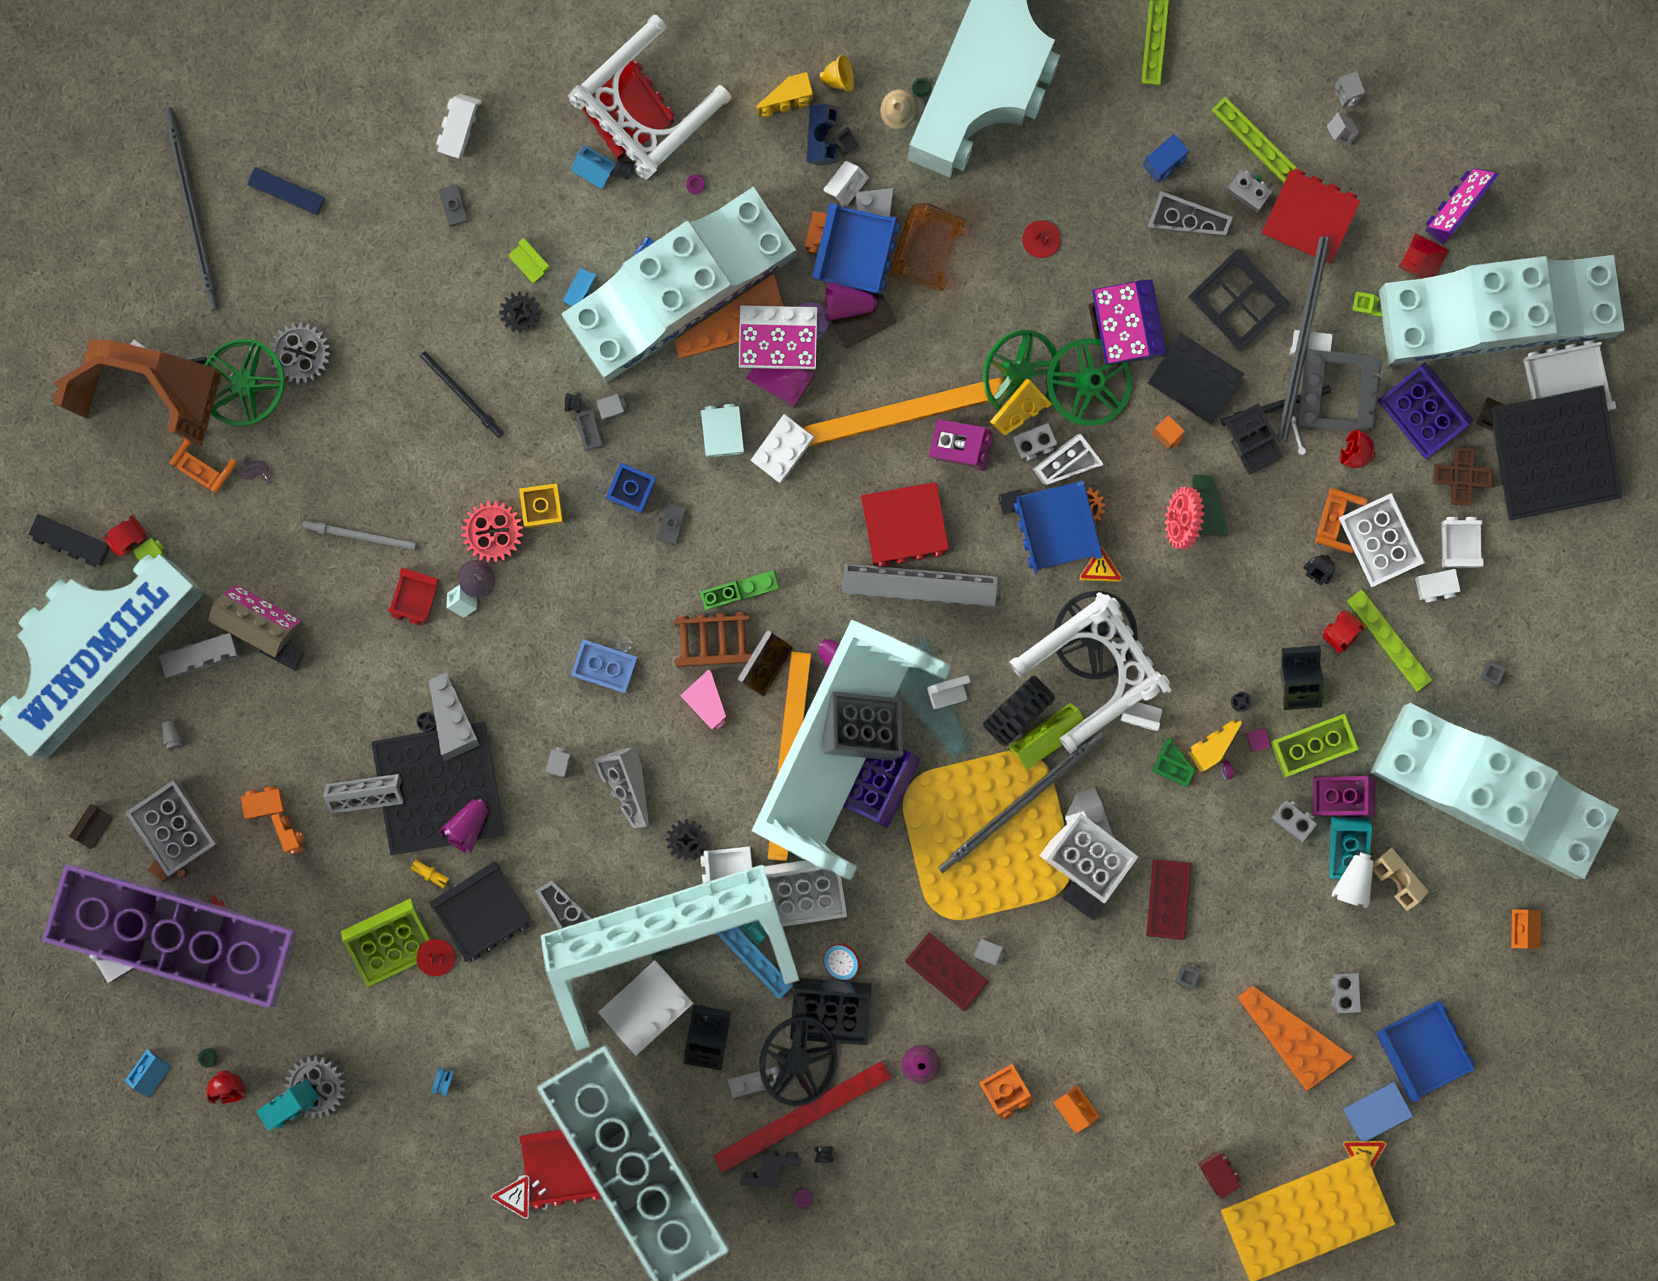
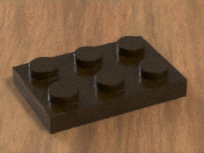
[831,292,897,348]
[737,630,793,696]

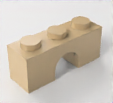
[1373,848,1429,911]

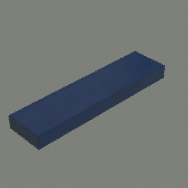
[247,167,325,215]

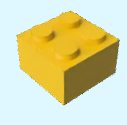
[519,484,564,529]

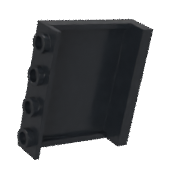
[429,861,532,963]

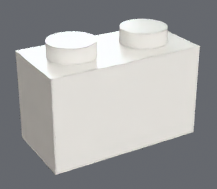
[1415,569,1460,603]

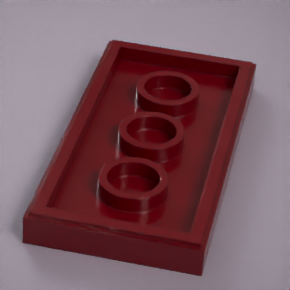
[1146,859,1191,940]
[905,932,989,1011]

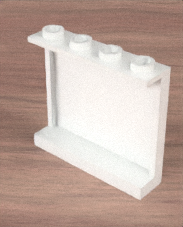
[1523,340,1616,412]

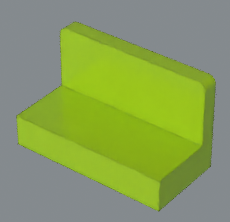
[508,238,550,283]

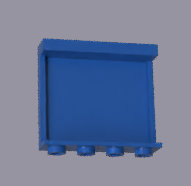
[812,203,901,294]
[1375,1001,1475,1102]

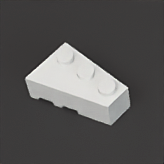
[436,94,482,159]
[1032,434,1104,485]

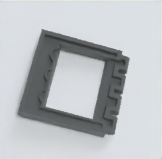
[1298,349,1382,432]

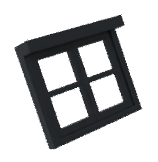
[1188,249,1291,351]

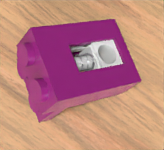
[929,419,994,472]

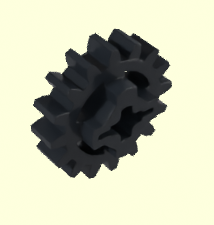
[499,291,541,334]
[665,819,707,861]

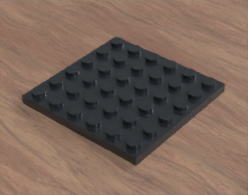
[1489,385,1622,521]
[371,722,505,856]

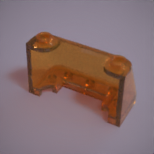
[889,203,966,291]

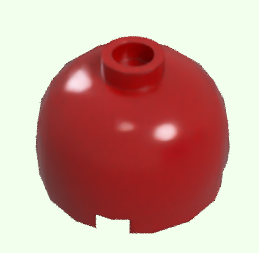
[1339,429,1376,469]
[206,1070,246,1104]

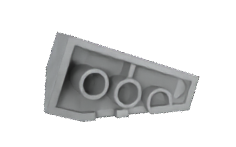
[594,747,649,828]

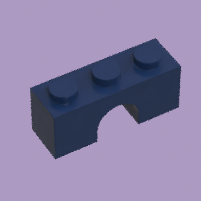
[806,104,840,166]

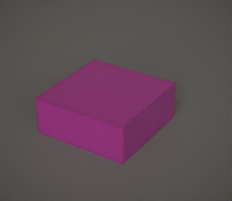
[1246,728,1271,752]

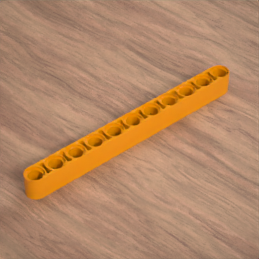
[803,377,1008,447]
[768,651,811,862]

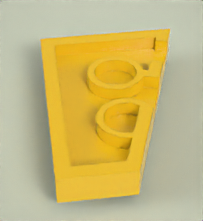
[990,379,1052,436]

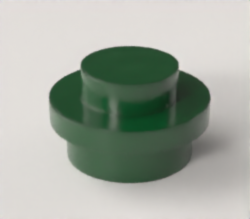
[912,78,931,97]
[198,1048,218,1068]

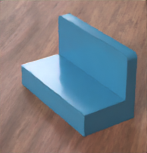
[570,145,616,189]
[563,268,598,307]
[125,1049,171,1097]

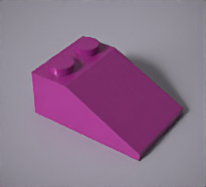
[746,368,814,409]
[1313,776,1376,817]

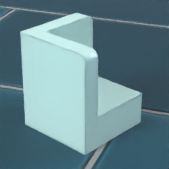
[447,585,477,617]

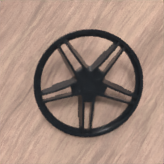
[1054,591,1138,679]
[759,1017,837,1106]

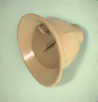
[880,90,916,129]

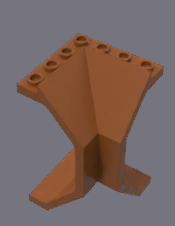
[52,340,222,446]

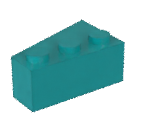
[256,1079,319,1131]

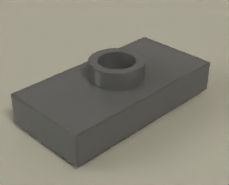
[439,184,468,227]
[575,409,603,452]
[657,503,686,545]

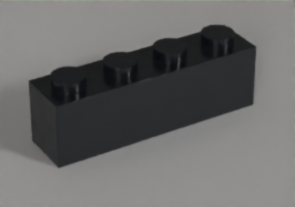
[28,514,110,567]

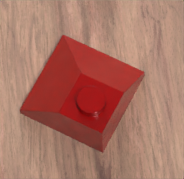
[1398,233,1449,279]

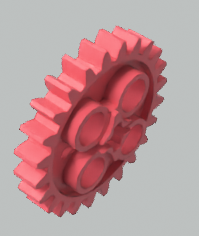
[1164,487,1204,550]
[461,501,524,563]

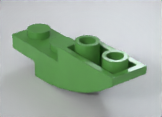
[700,570,780,610]

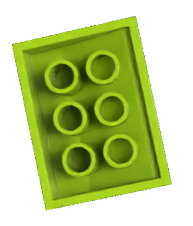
[341,898,431,987]

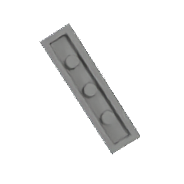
[323,774,404,814]

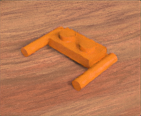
[169,440,238,494]
[1315,488,1367,554]

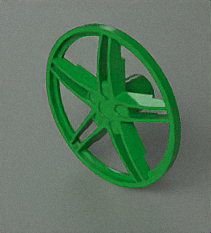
[983,329,1060,411]
[1046,338,1132,426]
[205,339,285,427]

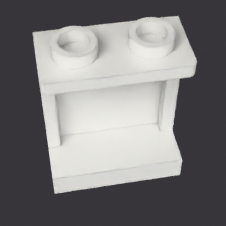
[1441,517,1483,568]
[701,847,752,884]

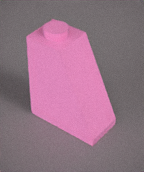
[681,670,726,730]

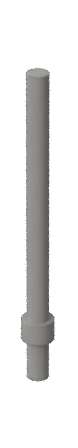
[302,521,416,550]

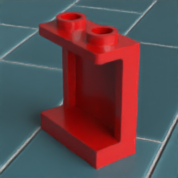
[388,568,440,626]

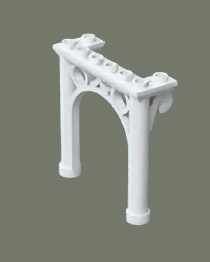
[568,15,732,180]
[1009,592,1172,753]

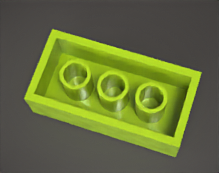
[1270,714,1359,778]

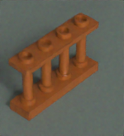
[673,612,752,667]

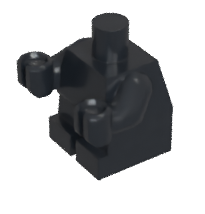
[1303,554,1334,586]

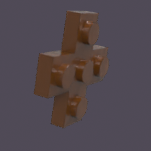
[1433,447,1493,506]

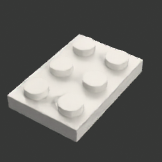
[751,414,815,483]

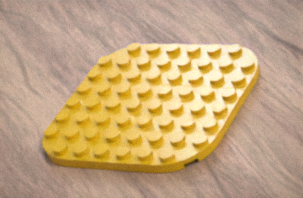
[903,750,1069,920]

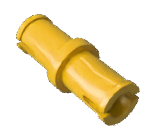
[410,859,450,889]

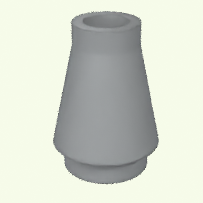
[162,721,183,751]

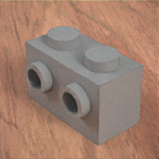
[1226,170,1272,213]

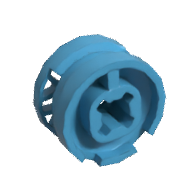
[432,1067,455,1097]

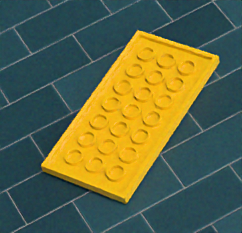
[1221,1152,1395,1281]

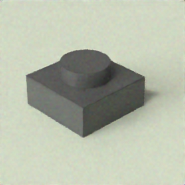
[1480,660,1506,686]
[1175,964,1201,990]

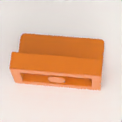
[1511,909,1541,949]
[1053,1085,1100,1133]

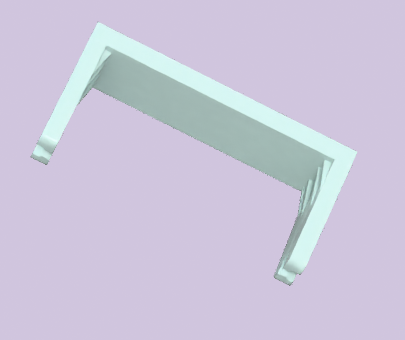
[752,620,952,880]
[541,865,799,1051]

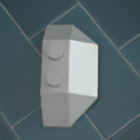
[1065,787,1113,837]

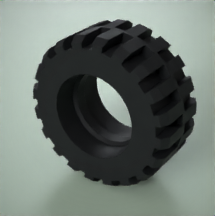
[983,675,1055,747]

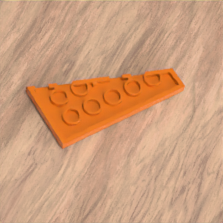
[674,273,784,359]
[1237,986,1353,1091]

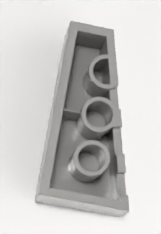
[855,188,893,217]
[1147,191,1233,237]
[159,632,242,679]
[429,673,480,761]
[535,880,592,929]

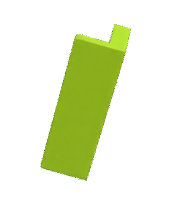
[1009,703,1084,770]

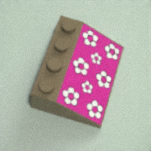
[208,584,302,657]

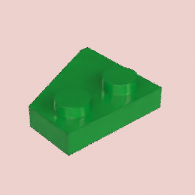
[1152,738,1195,788]

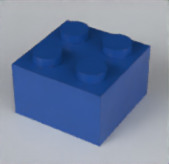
[1142,134,1189,183]
[606,463,657,515]

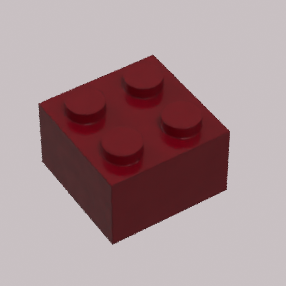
[1197,1151,1241,1199]

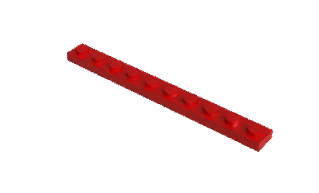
[713,1061,891,1173]

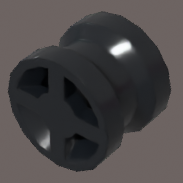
[614,158,634,180]
[564,393,582,413]
[1231,692,1251,712]
[417,712,436,732]
[814,1146,834,1163]

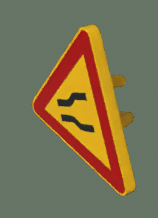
[1080,547,1122,582]
[1343,1141,1386,1169]

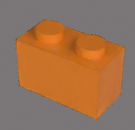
[1152,415,1184,449]
[241,786,285,819]

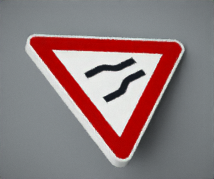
[491,1175,529,1219]

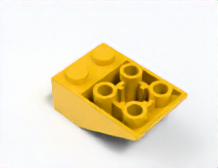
[757,72,813,118]
[1188,720,1242,772]

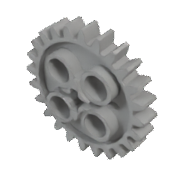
[269,322,331,385]
[284,1055,347,1119]

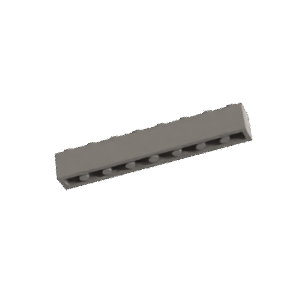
[842,564,997,607]

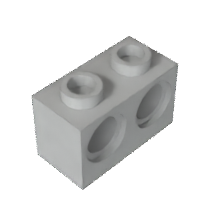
[1334,71,1365,108]
[1012,423,1057,462]
[546,747,572,778]
[1271,800,1317,842]
[1330,973,1361,1013]

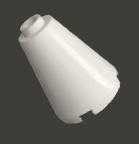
[1332,852,1374,908]

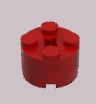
[102,515,148,557]
[1322,609,1366,654]

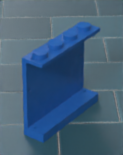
[1014,480,1102,574]

